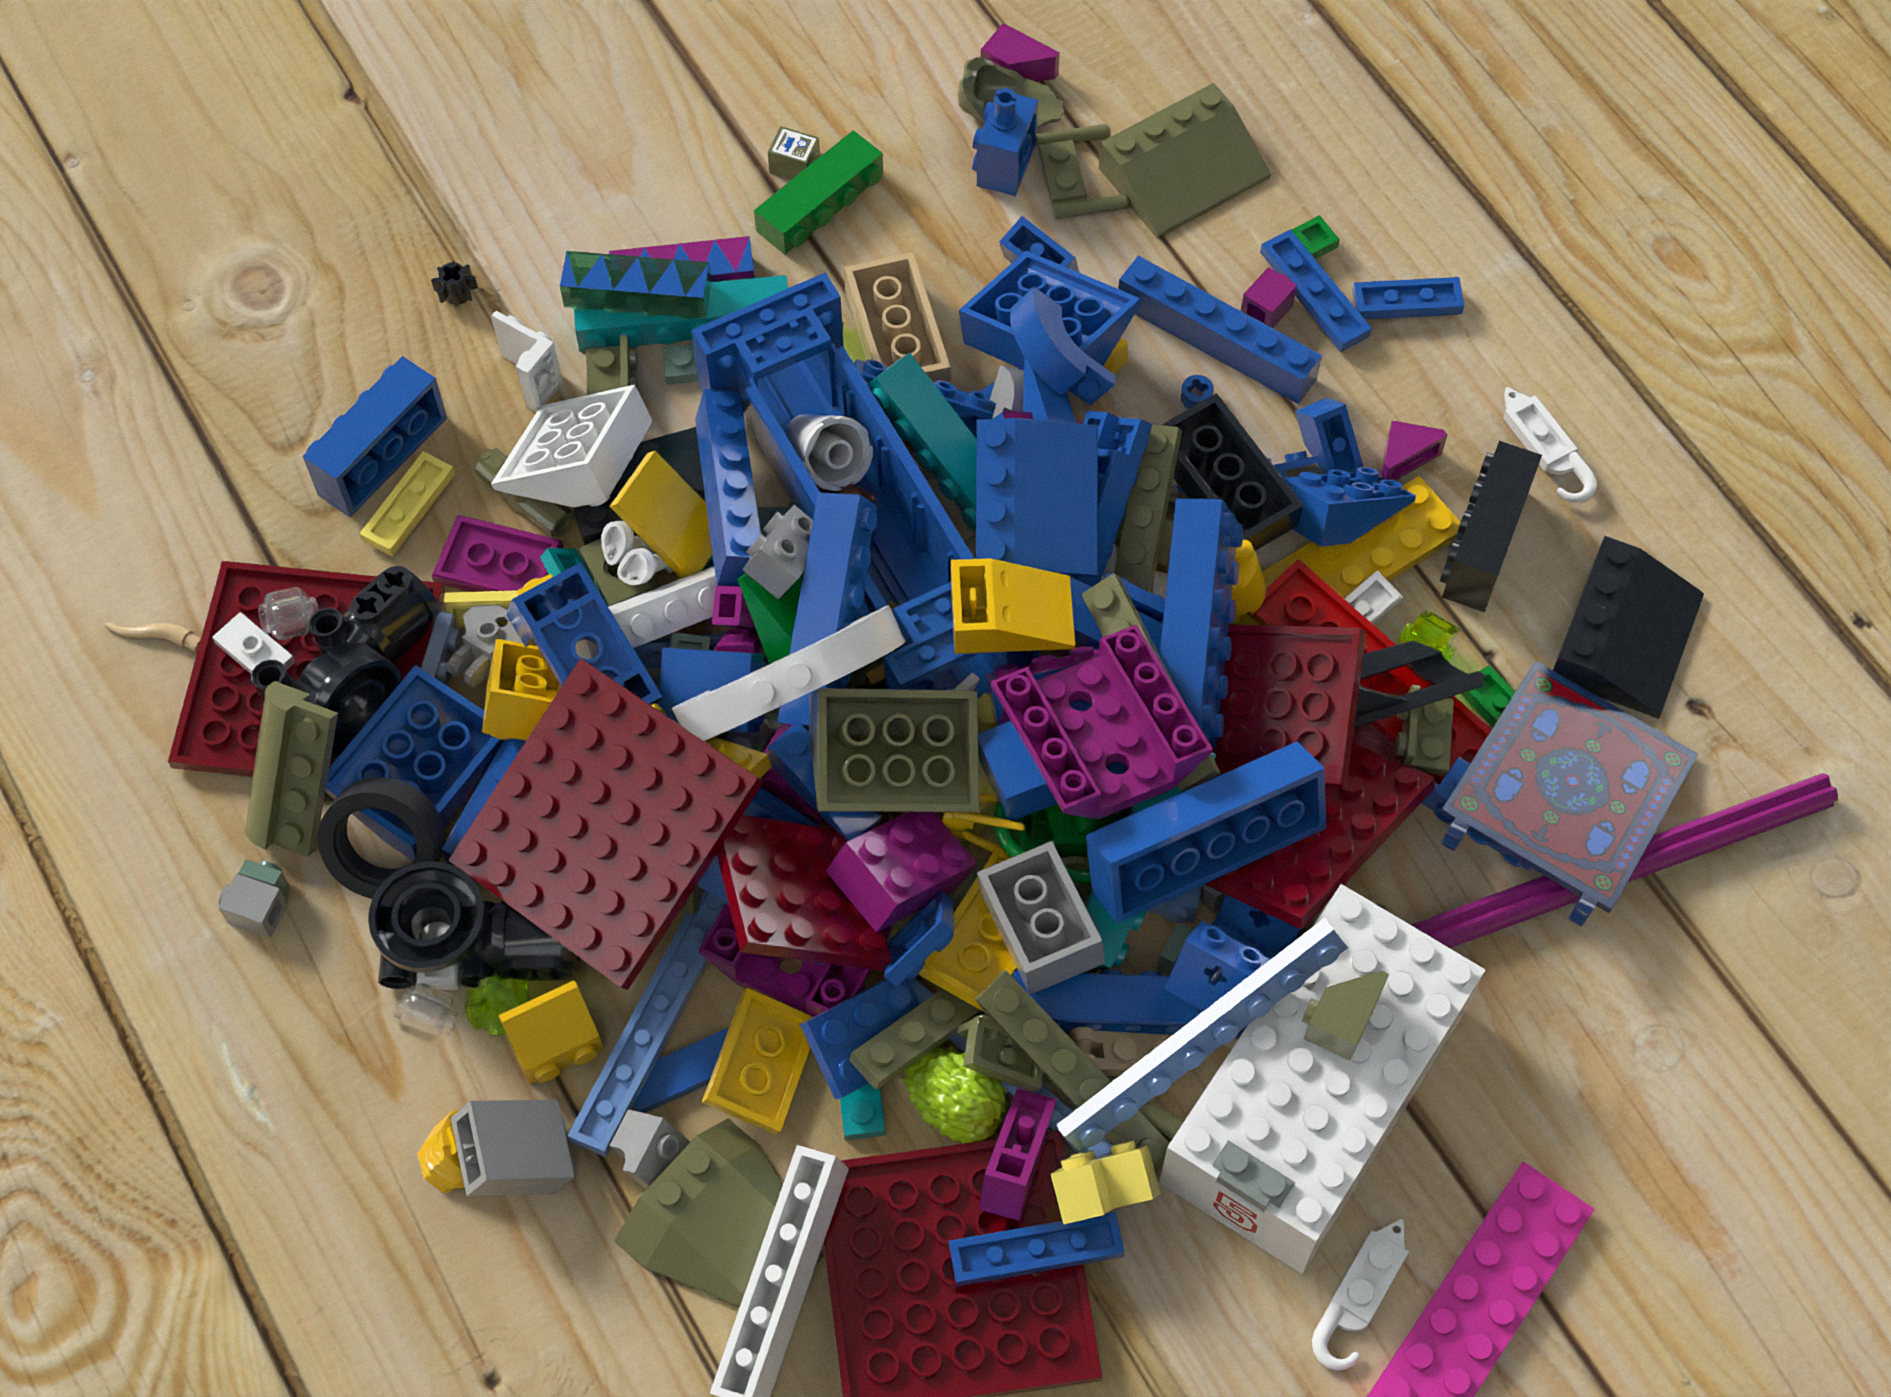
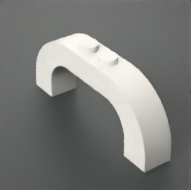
[672,605,906,741]

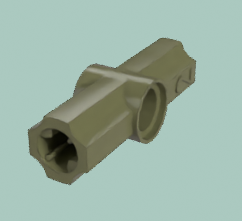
[474,448,575,538]

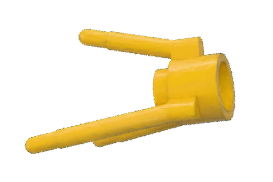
[940,794,1025,853]

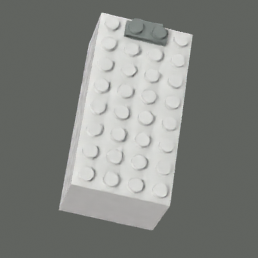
[1159,884,1485,1274]

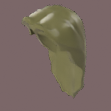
[957,57,1065,129]

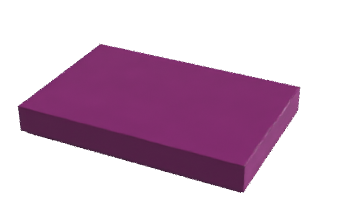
[431,514,564,592]

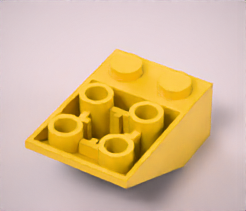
[951,558,1075,654]

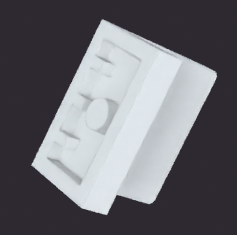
[491,311,563,413]

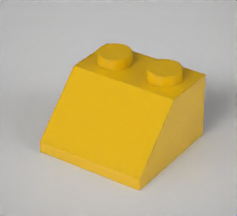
[498,980,604,1085]

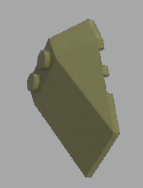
[615,1118,824,1308]

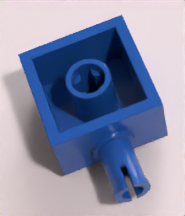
[972,88,1038,196]

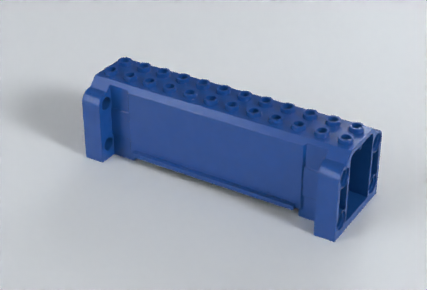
[691,272,1039,700]

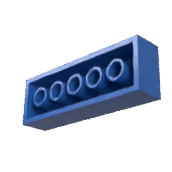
[1160,498,1243,749]
[1086,741,1326,923]

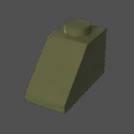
[1301,970,1389,1061]

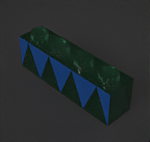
[560,251,712,319]

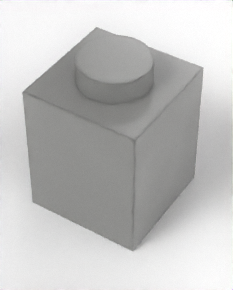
[218,873,288,938]

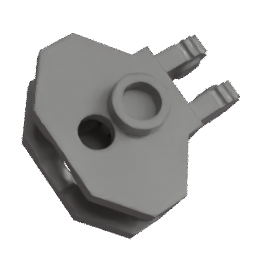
[446,605,523,688]

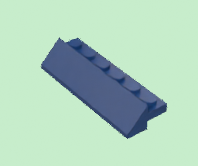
[1074,411,1153,587]

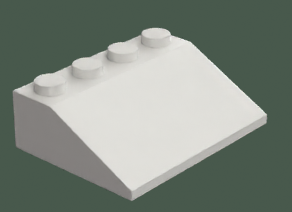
[491,385,652,507]

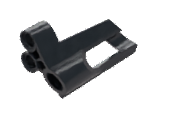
[1354,640,1485,728]

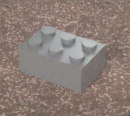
[977,841,1105,995]

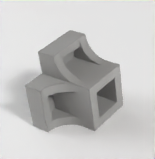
[609,1109,690,1190]

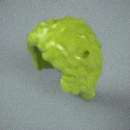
[903,1046,1010,1144]

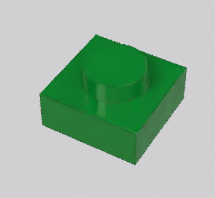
[1291,215,1340,259]

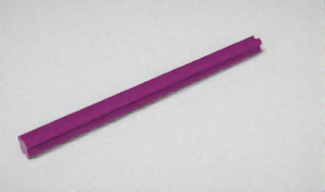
[1411,773,1838,948]

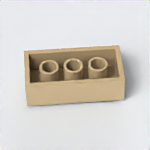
[844,252,951,383]

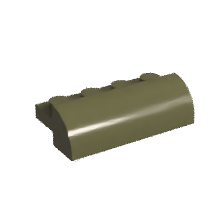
[245,681,338,857]

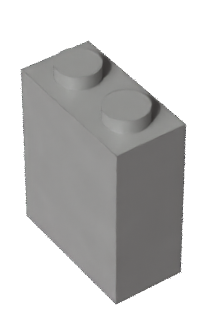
[451,1100,575,1197]

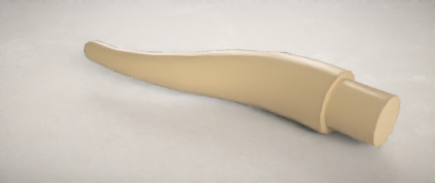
[105,622,201,653]

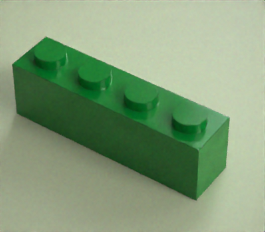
[754,130,883,255]

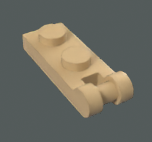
[1069,1027,1179,1079]

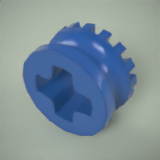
[1180,375,1214,409]

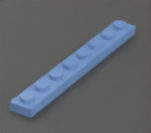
[567,890,726,1157]
[1057,918,1348,1152]

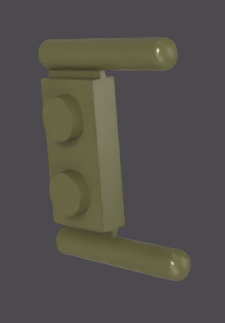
[1036,124,1130,219]

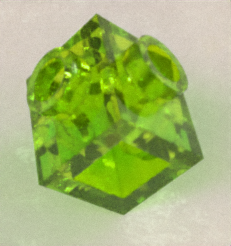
[1398,610,1460,662]
[465,975,530,1037]

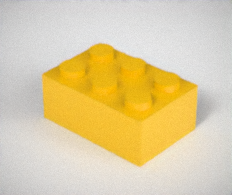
[482,639,561,741]

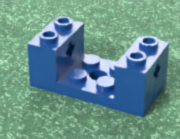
[506,562,662,705]
[1164,895,1306,1011]

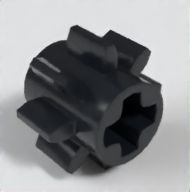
[431,261,478,307]

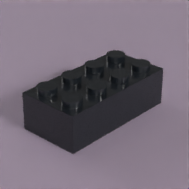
[1162,393,1304,551]
[1439,440,1542,613]

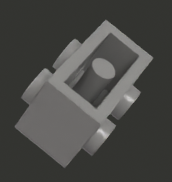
[742,505,813,599]

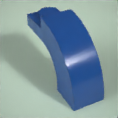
[1010,287,1116,406]

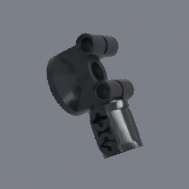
[251,566,442,756]
[368,861,581,989]

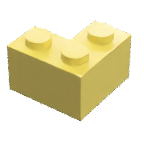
[1051,1140,1161,1224]

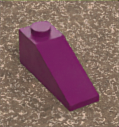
[979,1088,1057,1221]

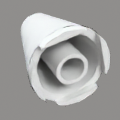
[786,414,873,491]

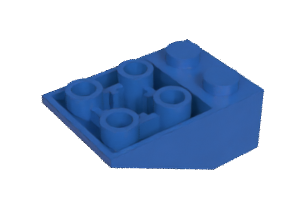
[1283,467,1416,547]

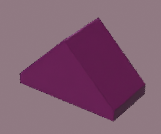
[1381,420,1448,481]

